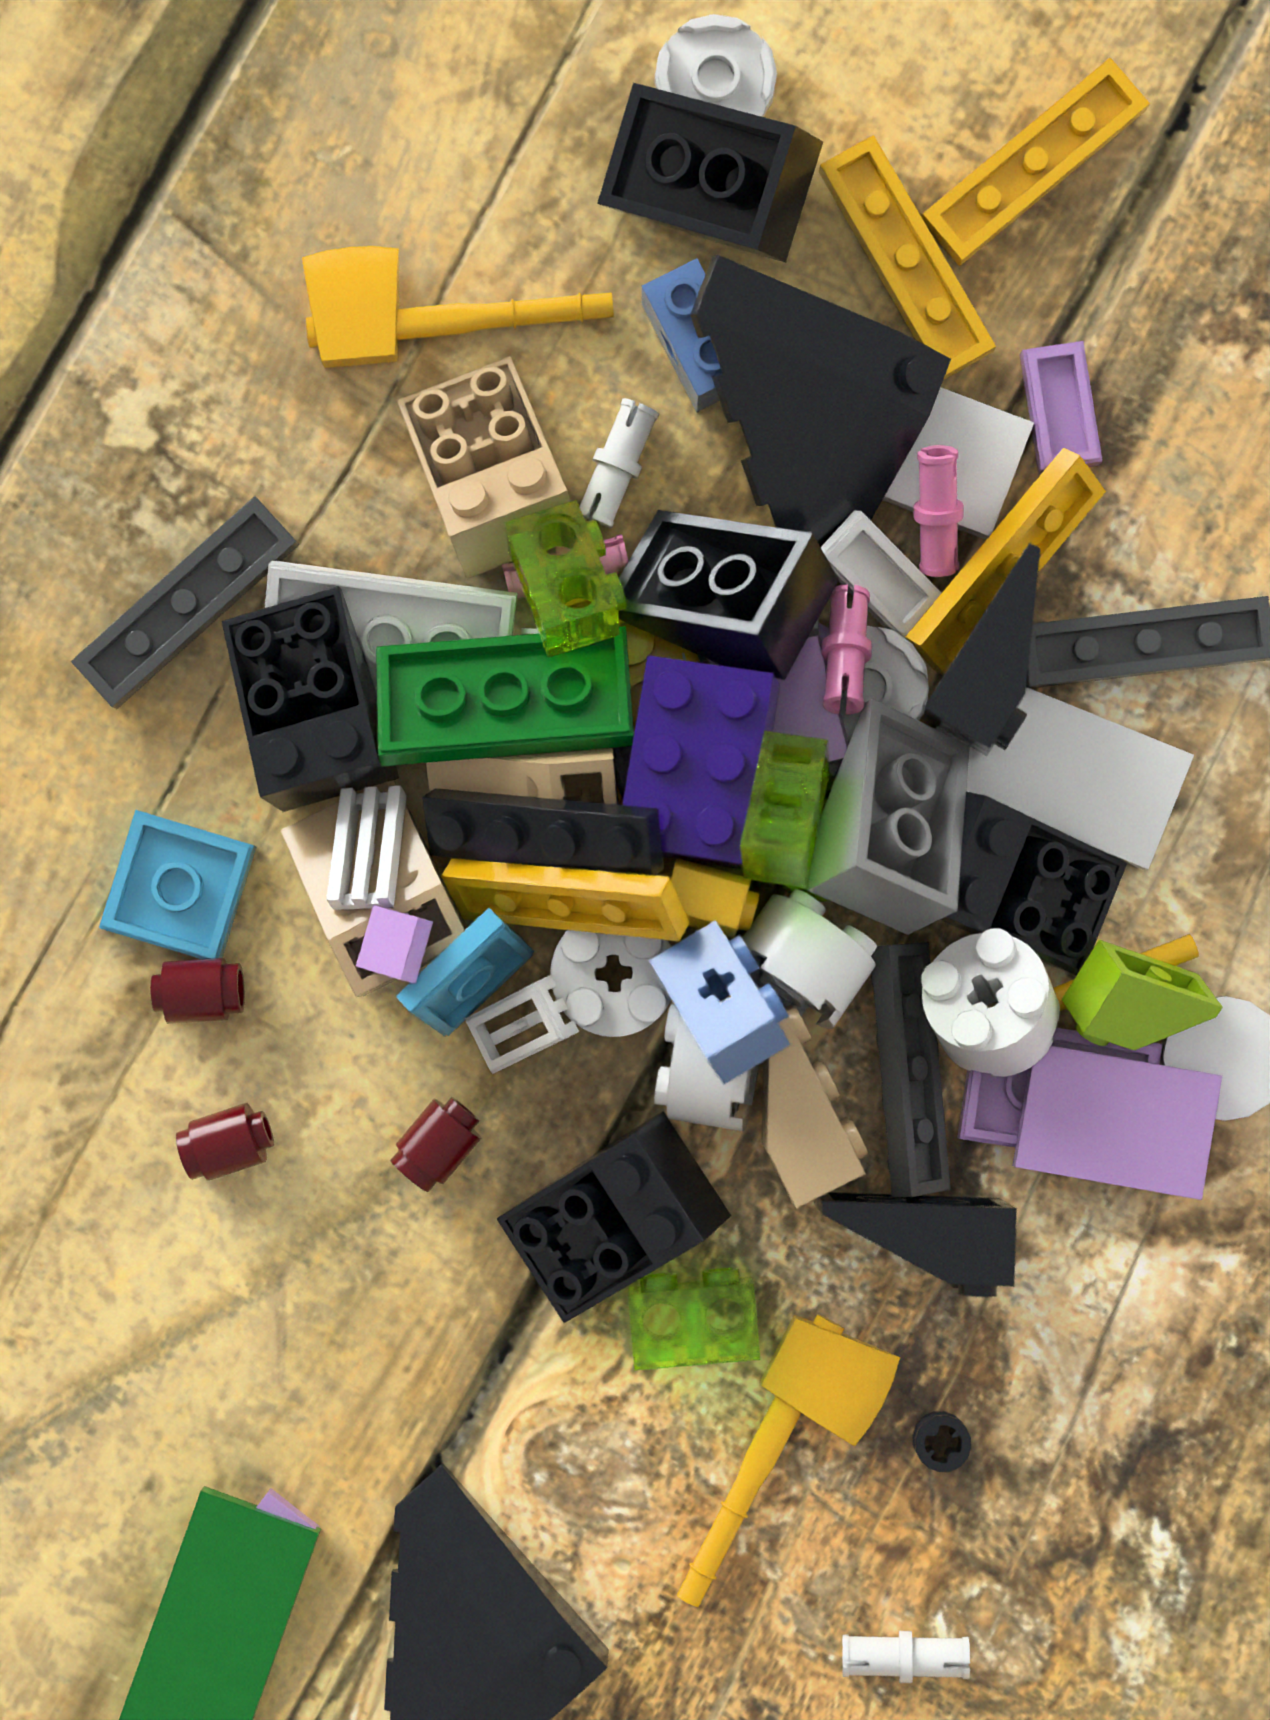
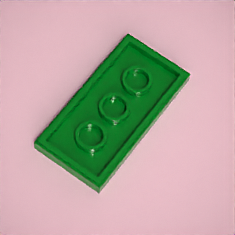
[376,626,634,766]
[119,1486,321,1720]

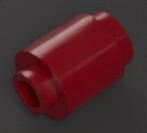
[150,958,245,1024]
[390,1097,482,1192]
[176,1103,274,1181]

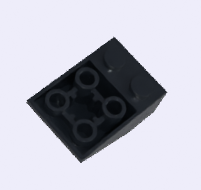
[221,586,399,812]
[940,791,1127,976]
[497,1111,731,1323]

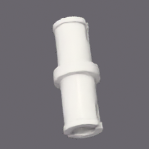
[575,398,659,528]
[842,1631,970,1683]

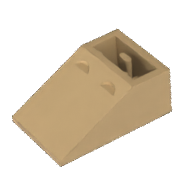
[397,356,581,579]
[426,748,619,868]
[281,780,468,997]
[762,1005,869,1208]

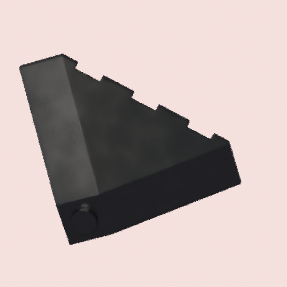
[690,255,951,547]
[384,1463,609,1720]

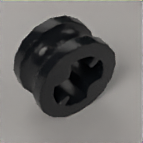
[912,1411,971,1472]

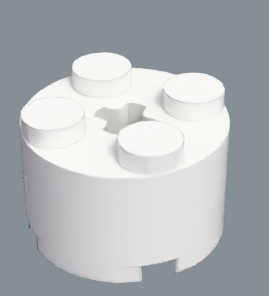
[742,889,877,1029]
[921,929,1060,1077]
[551,930,671,1037]
[654,1000,760,1132]

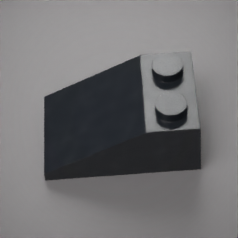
[597,82,823,263]
[602,510,839,680]
[924,542,1041,756]
[814,1192,1017,1297]

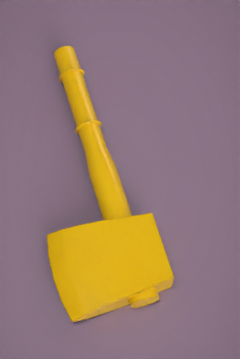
[302,246,614,368]
[677,1314,900,1607]

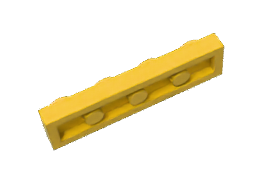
[921,57,1150,267]
[819,135,996,380]
[905,447,1106,676]
[441,858,689,941]

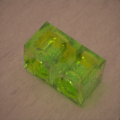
[505,500,627,658]
[740,730,829,888]
[628,1268,761,1371]

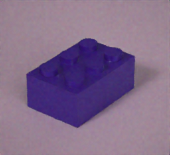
[623,655,780,871]

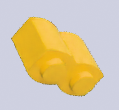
[671,858,760,940]

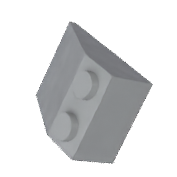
[808,698,970,935]

